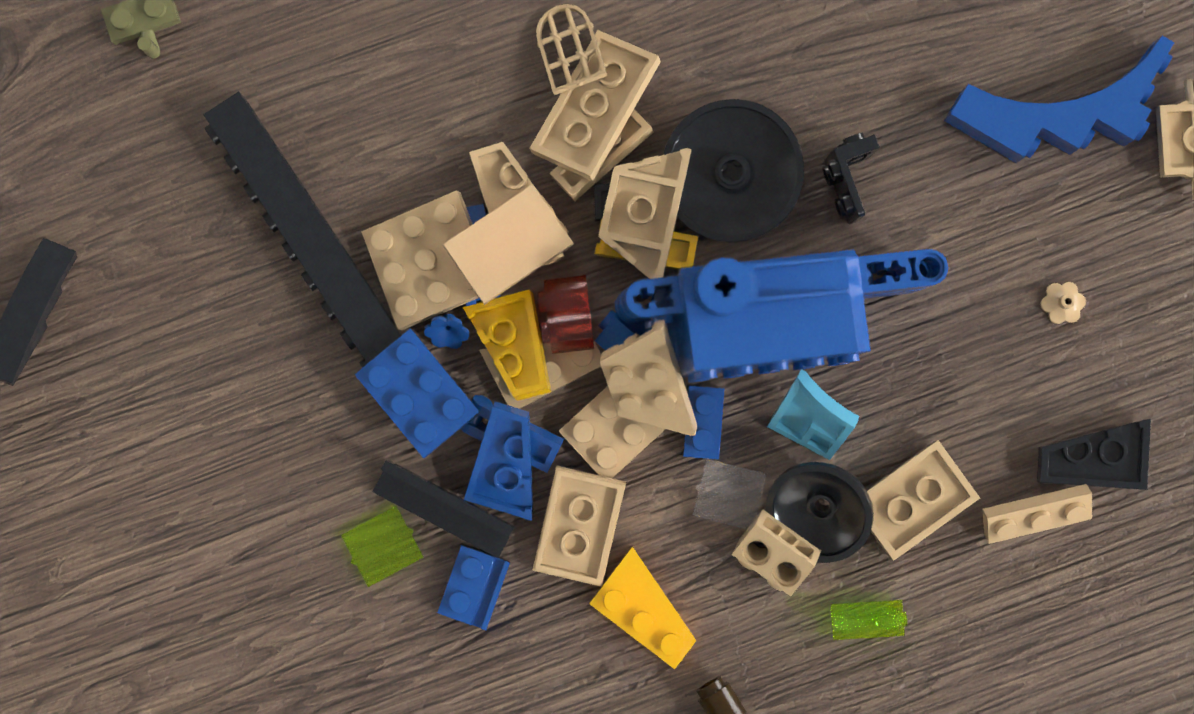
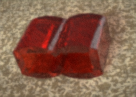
[538,275,594,354]

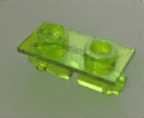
[831,600,907,640]

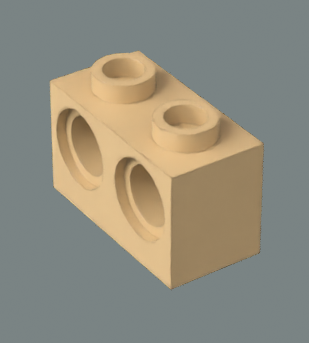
[732,509,821,596]

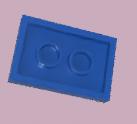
[354,328,480,458]

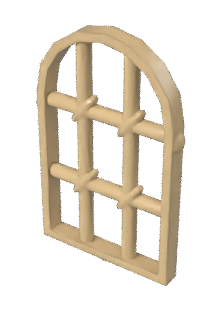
[536,4,608,95]

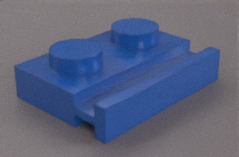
[437,545,510,630]

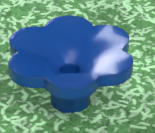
[424,314,469,349]

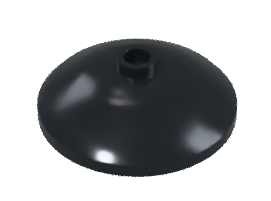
[765,462,874,563]

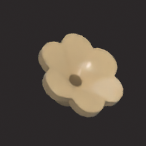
[1040,282,1086,324]

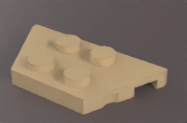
[598,148,692,279]
[600,320,697,436]

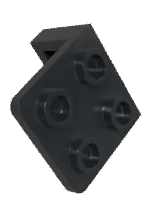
[822,132,880,225]

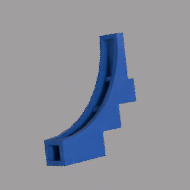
[944,36,1174,163]

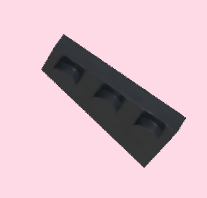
[1037,419,1151,490]

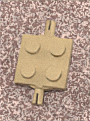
[1155,79,1194,200]

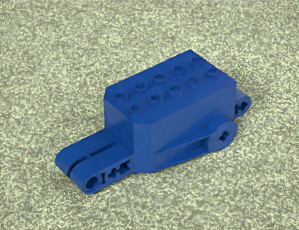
[615,249,948,383]

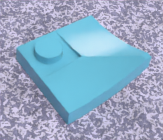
[767,369,860,460]

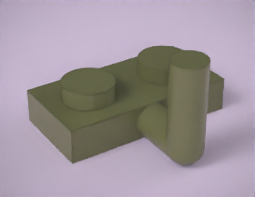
[101,0,181,59]

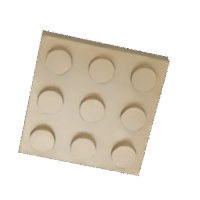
[361,190,479,330]

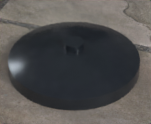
[663,99,804,242]

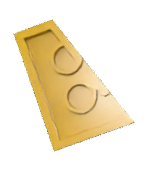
[463,289,551,401]
[589,547,696,669]

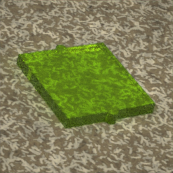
[341,506,424,587]

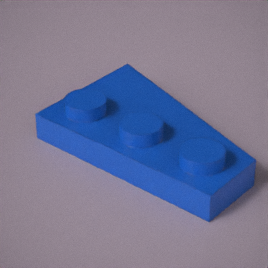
[464,401,533,521]

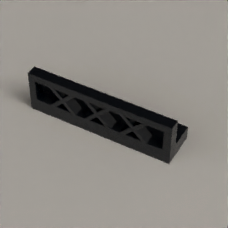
[372,460,515,558]

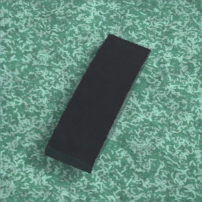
[0,238,77,386]

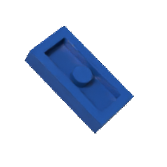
[683,386,725,460]

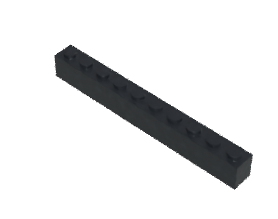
[203,91,402,368]

